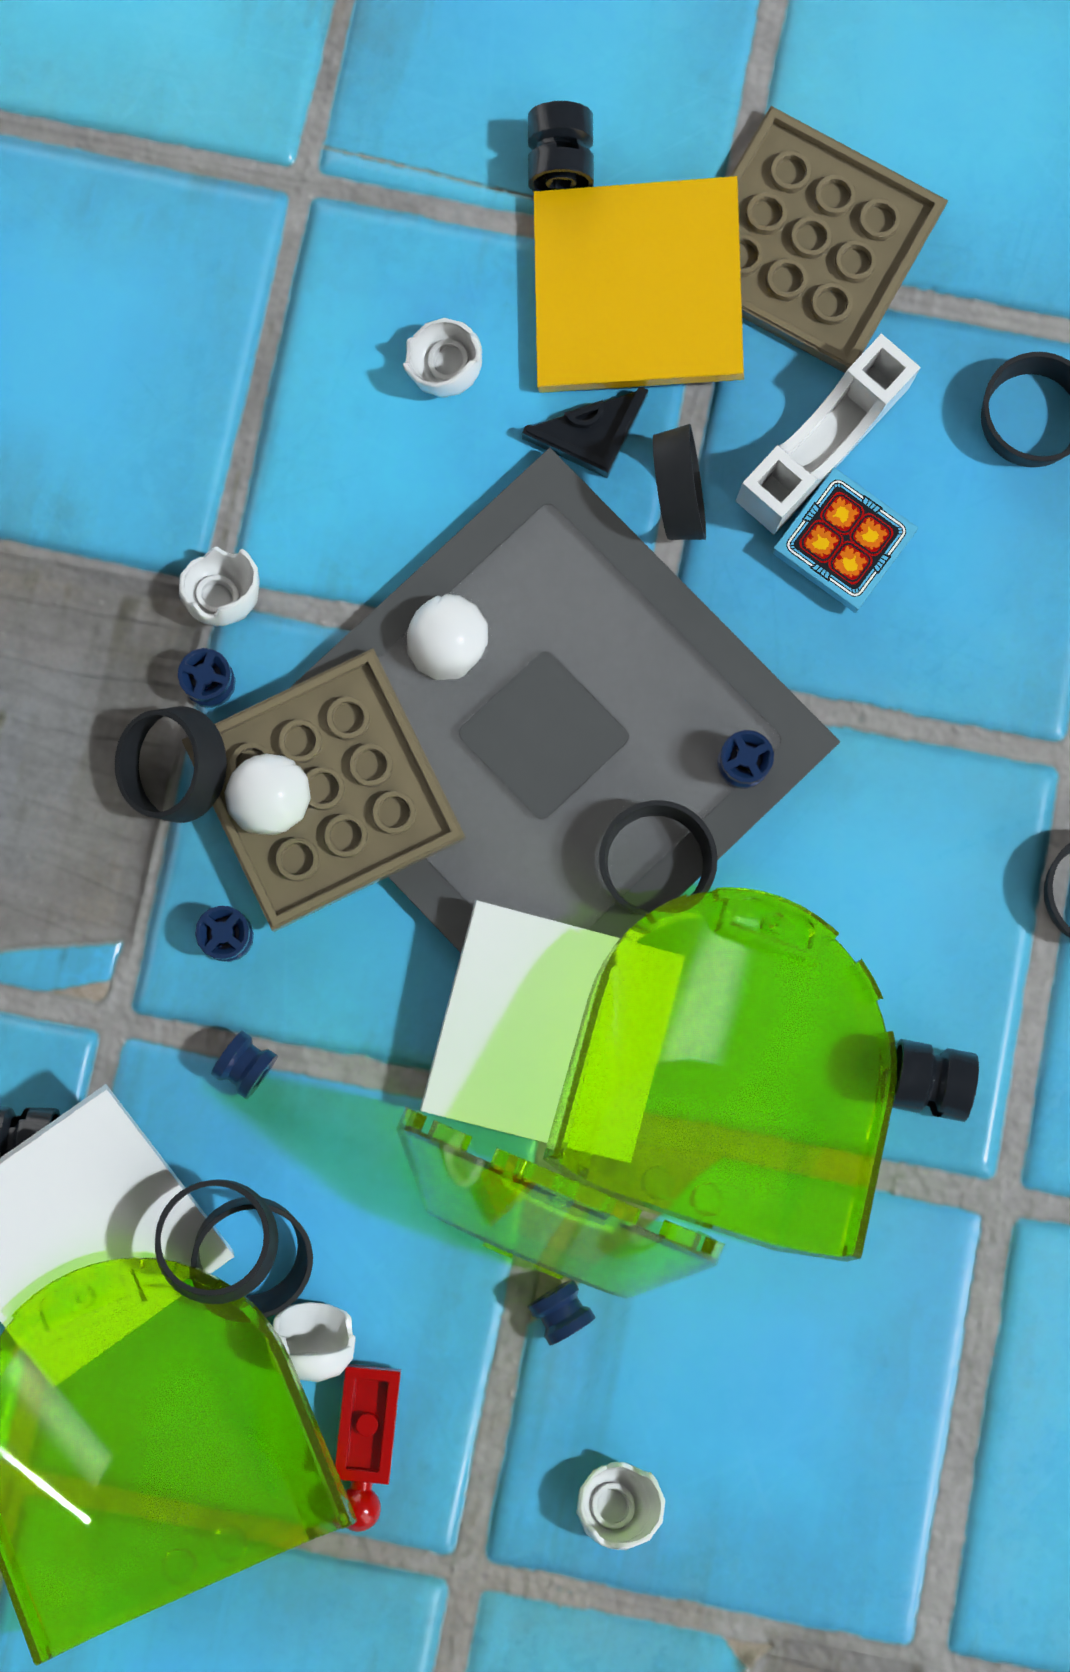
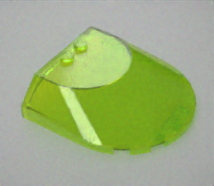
[543,887,897,1262]
[396,1106,726,1299]
[0,1257,357,1666]

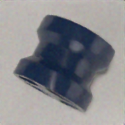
[177,648,236,708]
[717,730,774,789]
[195,906,254,962]
[211,1031,278,1099]
[527,1279,596,1346]

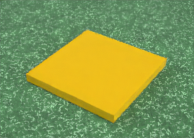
[534,176,744,393]

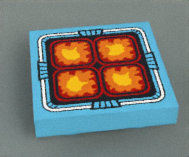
[772,467,918,613]

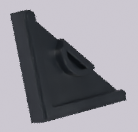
[522,387,649,478]

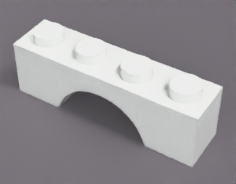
[736,333,921,535]

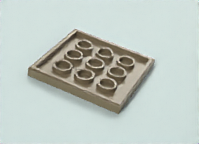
[730,106,948,373]
[182,649,466,932]

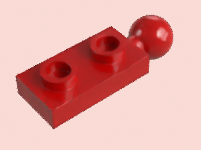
[334,1364,402,1532]

